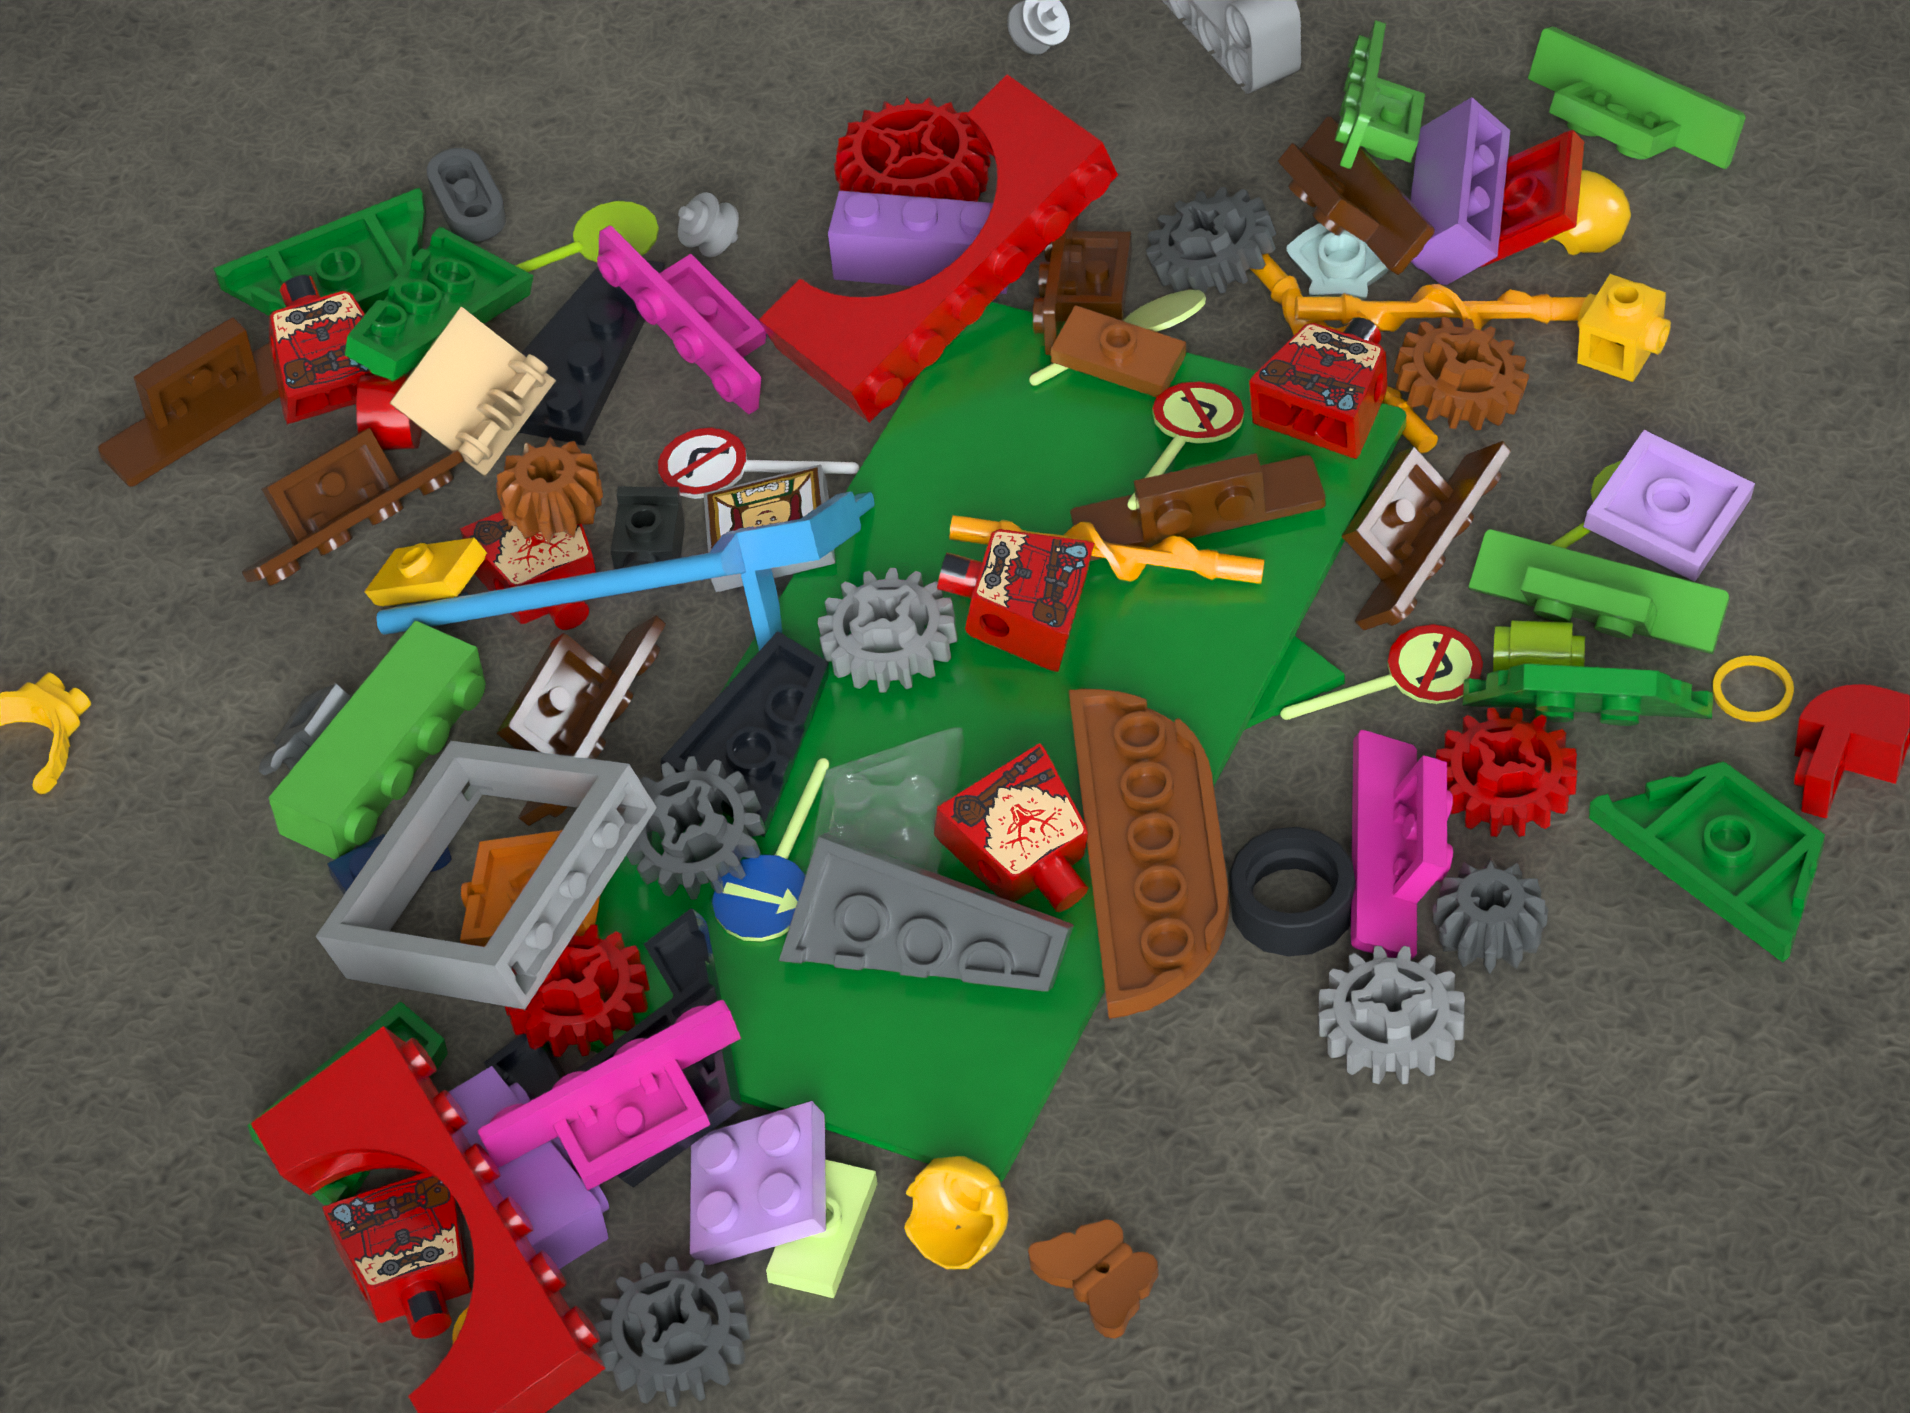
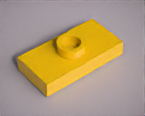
[364,538,487,606]

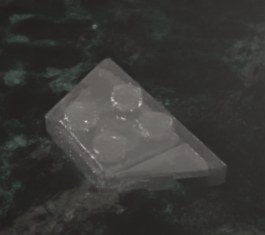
[806,728,965,876]

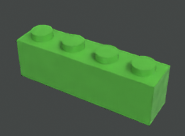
[269,620,486,860]

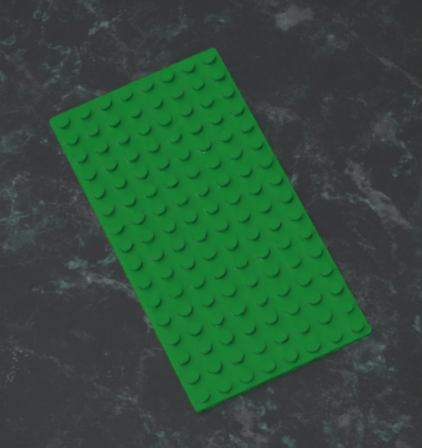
[575,302,1407,1182]

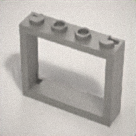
[316,741,657,1010]

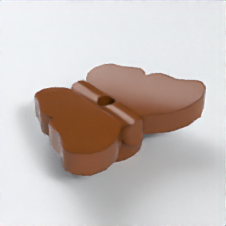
[1028,1219,1159,1339]

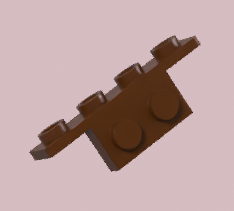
[1278,116,1435,275]
[1033,216,1132,355]
[98,317,280,487]
[242,428,465,586]
[1341,441,1511,630]
[1070,453,1326,561]
[496,615,666,826]

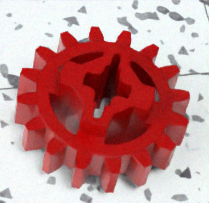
[1436,707,1578,837]
[505,924,650,1057]

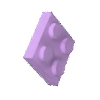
[1583,430,1755,582]
[690,1101,826,1265]

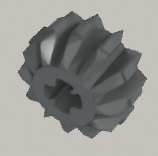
[1433,856,1548,974]

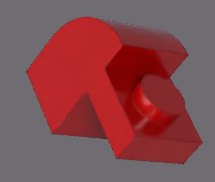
[1794,684,1910,819]

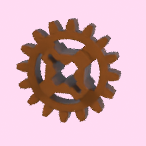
[1393,317,1529,431]

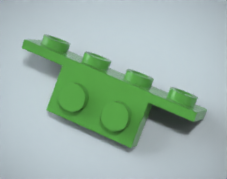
[1334,20,1425,169]
[1528,26,1745,169]
[1468,529,1730,654]

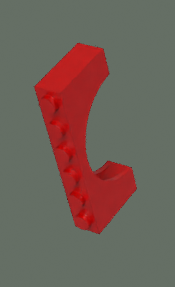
[758,74,1118,423]
[250,1026,606,1413]

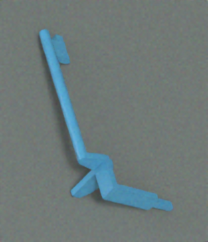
[377,492,874,651]

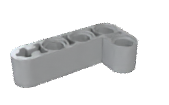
[1162,0,1301,94]

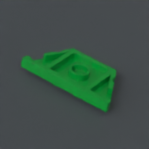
[213,188,426,316]
[1463,664,1713,726]
[1589,761,1825,963]

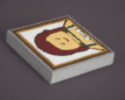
[703,464,836,592]

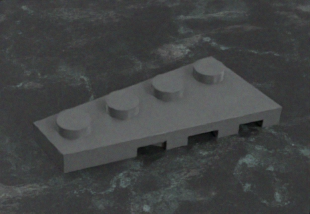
[779,833,1074,992]

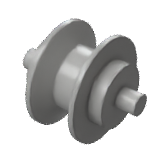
[1007,0,1070,55]
[678,192,739,258]

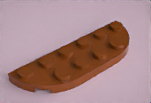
[1069,689,1229,1019]

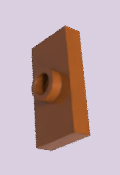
[1051,305,1186,397]

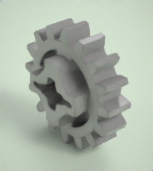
[818,568,958,692]
[1318,946,1465,1084]

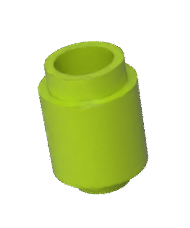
[1493,620,1585,672]

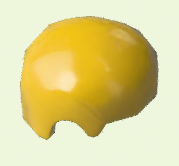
[1543,170,1631,255]
[905,1156,1008,1270]

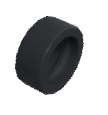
[1229,827,1355,957]

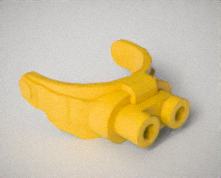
[0,672,91,794]

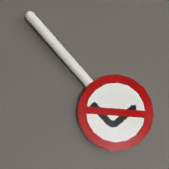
[658,428,859,499]

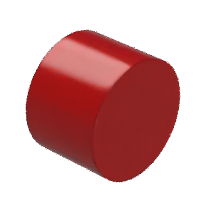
[356,374,422,450]

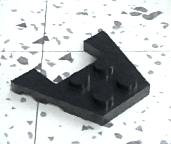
[484,908,742,1188]

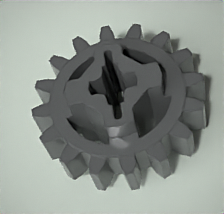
[1146,187,1277,294]
[626,757,765,899]
[594,1257,750,1407]

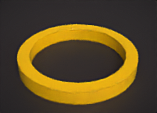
[1712,655,1794,722]

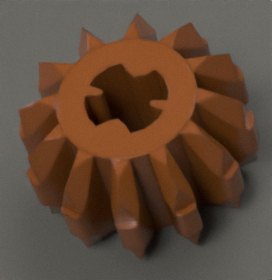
[496,436,603,543]

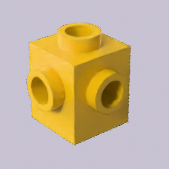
[1577,274,1671,382]

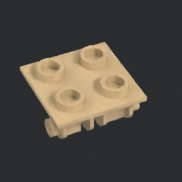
[390,307,556,476]

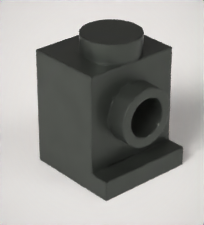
[611,486,685,569]

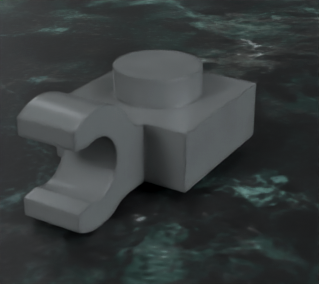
[259,684,351,775]

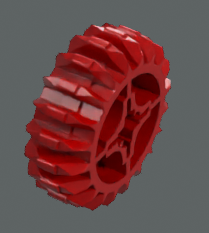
[834,97,991,202]

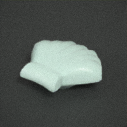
[1287,223,1389,300]

